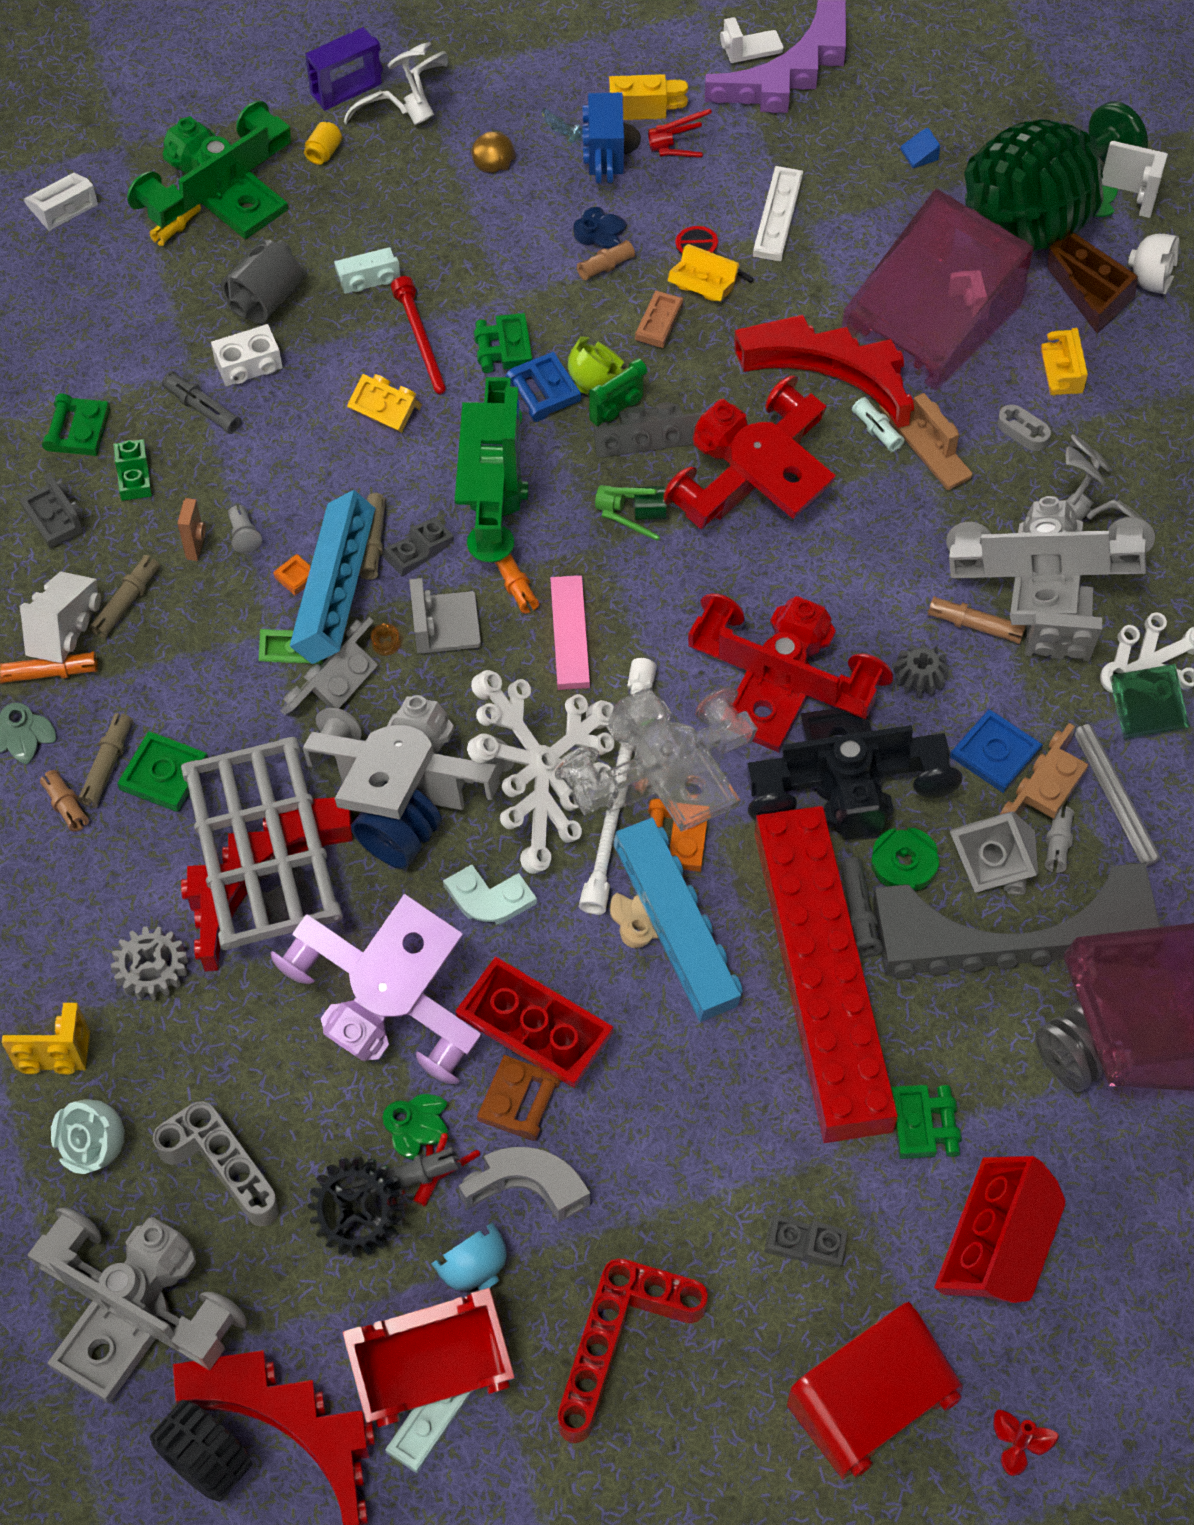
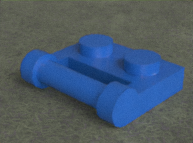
[506,351,581,422]

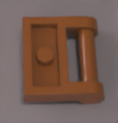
[477,1055,561,1141]

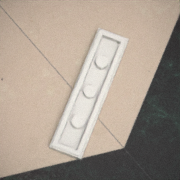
[753,166,803,261]

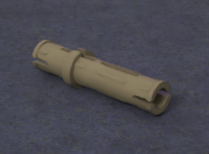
[359,493,387,580]
[89,555,160,639]
[77,713,134,808]

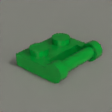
[589,358,648,427]
[42,393,110,456]

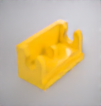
[1041,328,1088,395]

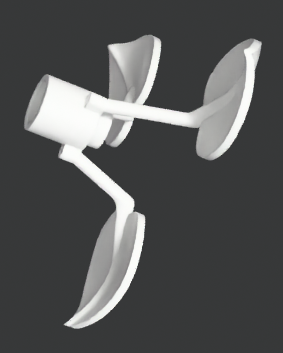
[344,42,448,125]

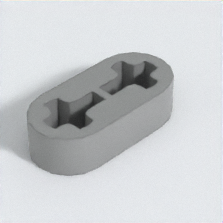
[997,405,1051,451]

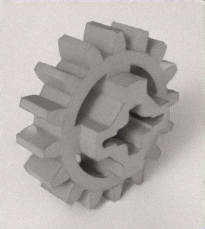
[111,926,188,1001]

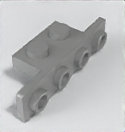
[280,616,378,715]

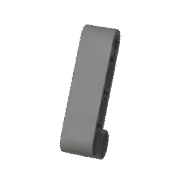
[153,1101,279,1226]

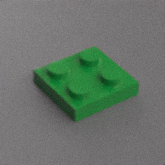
[117,731,208,812]

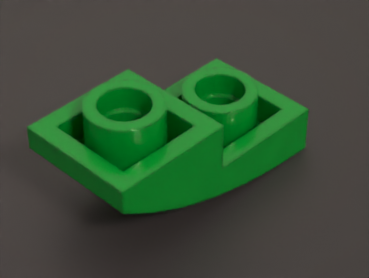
[114,439,152,501]

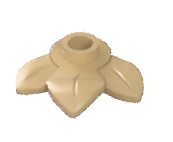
[610,893,658,948]

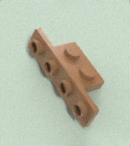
[879,393,972,490]
[1000,723,1089,819]

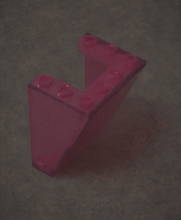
[842,188,1034,391]
[1063,923,1194,1091]

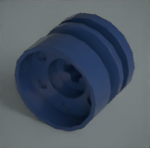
[351,782,442,869]

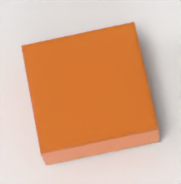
[273,554,311,596]

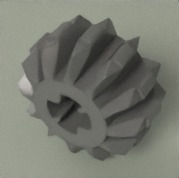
[893,642,949,698]

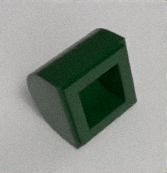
[634,486,666,520]

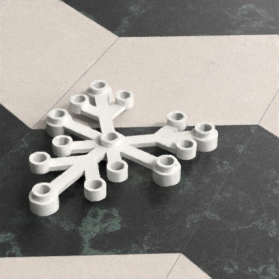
[467,670,616,874]

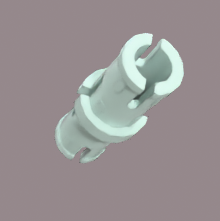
[852,397,905,452]

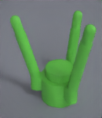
[595,485,660,541]

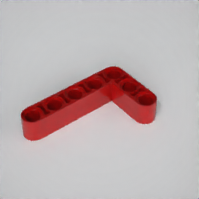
[558,1258,708,1443]

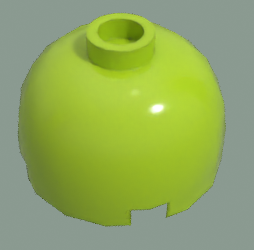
[567,337,627,394]

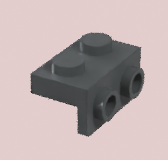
[19,473,83,549]

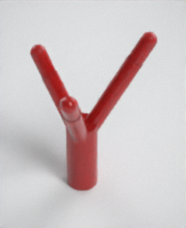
[412,1133,480,1207]

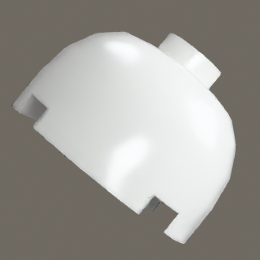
[1128,234,1180,294]

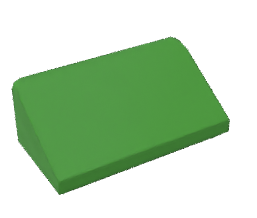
[259,629,323,664]

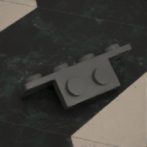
[594,402,706,458]

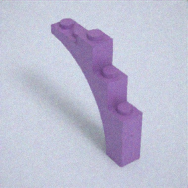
[705,0,846,113]

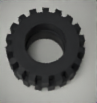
[149,1400,253,1502]

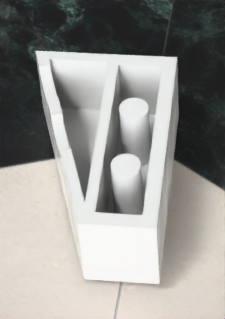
[20,571,101,663]

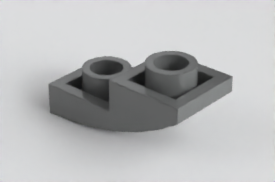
[383,517,454,576]
[764,1214,848,1267]

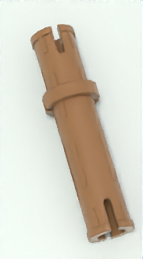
[927,596,1026,644]

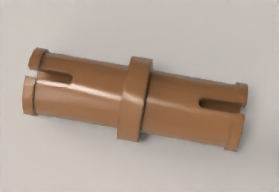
[577,240,635,281]
[40,770,89,832]

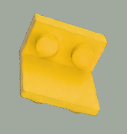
[1,1003,90,1075]

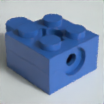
[582,92,624,184]

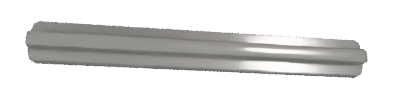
[1075,724,1160,867]

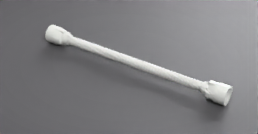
[579,658,657,915]

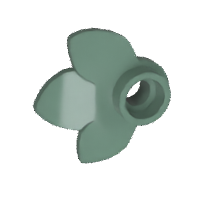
[0,703,56,765]

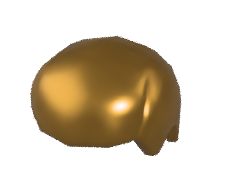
[471,131,516,173]

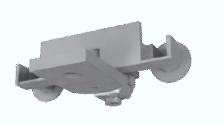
[303,695,515,819]

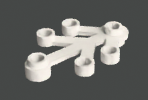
[1100,612,1194,702]

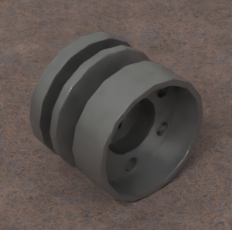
[1035,997,1131,1092]

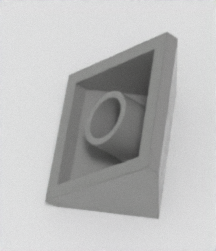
[950,811,1038,893]

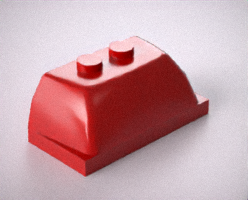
[455,956,614,1089]
[934,1156,1066,1303]

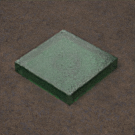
[1110,664,1190,740]

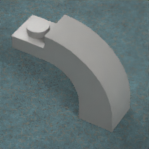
[459,1147,590,1223]

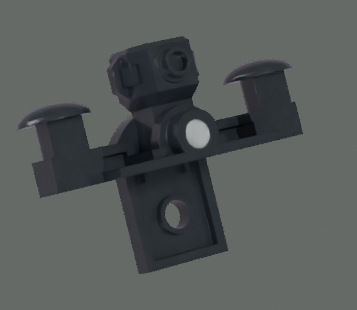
[747,708,963,839]

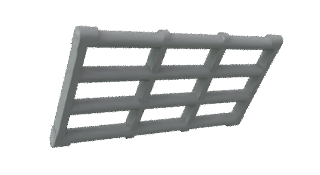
[181,737,343,950]

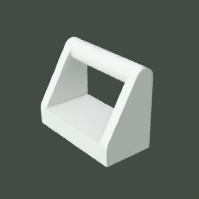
[24,173,98,231]

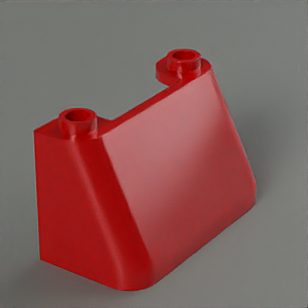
[342,1288,516,1427]
[787,1302,963,1480]

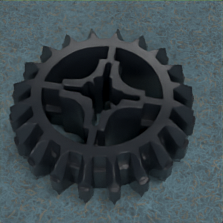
[307,1156,407,1257]

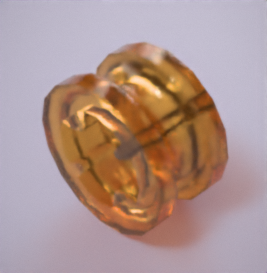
[371,624,400,656]

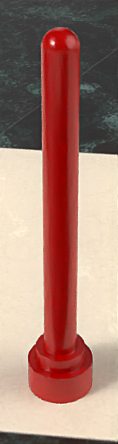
[390,276,446,395]

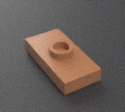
[635,291,683,348]
[177,498,206,561]

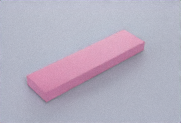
[550,575,590,690]

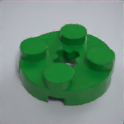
[871,827,939,891]

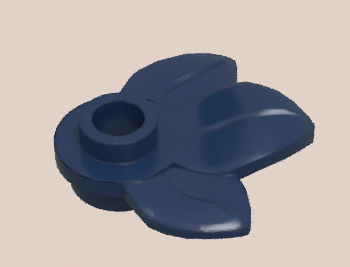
[573,207,627,248]

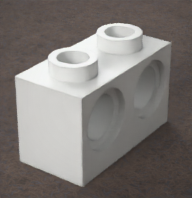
[211,324,282,386]

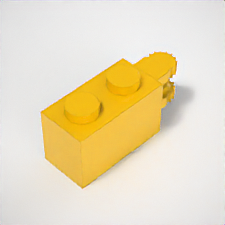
[609,74,689,120]

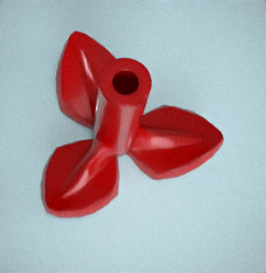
[993,1409,1059,1476]

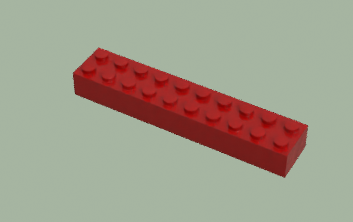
[754,806,898,1143]

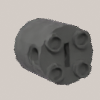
[220,239,307,324]

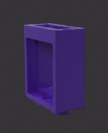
[305,27,383,111]

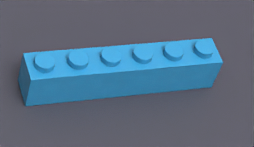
[290,490,375,664]
[613,817,743,1022]

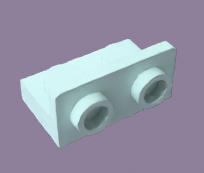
[334,247,400,294]

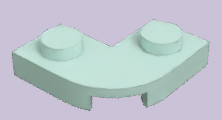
[443,865,537,925]

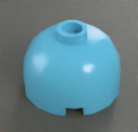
[431,1222,507,1292]

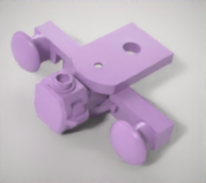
[271,894,482,1084]

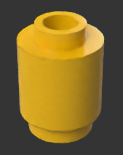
[304,122,342,165]

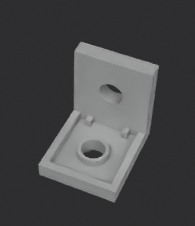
[1025,586,1102,661]

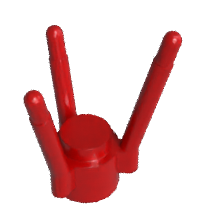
[648,109,712,158]

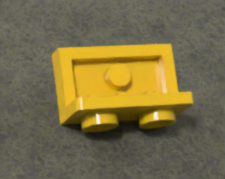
[667,244,739,301]

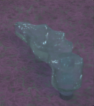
[541,108,583,143]

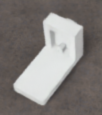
[720,17,783,63]

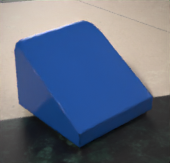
[900,128,940,168]

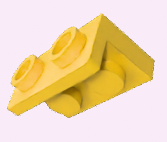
[347,374,422,433]

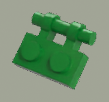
[474,313,532,373]
[891,1085,962,1159]

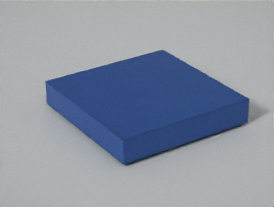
[950,709,1043,793]

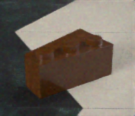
[1048,230,1138,334]

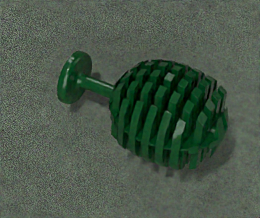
[964,101,1148,253]

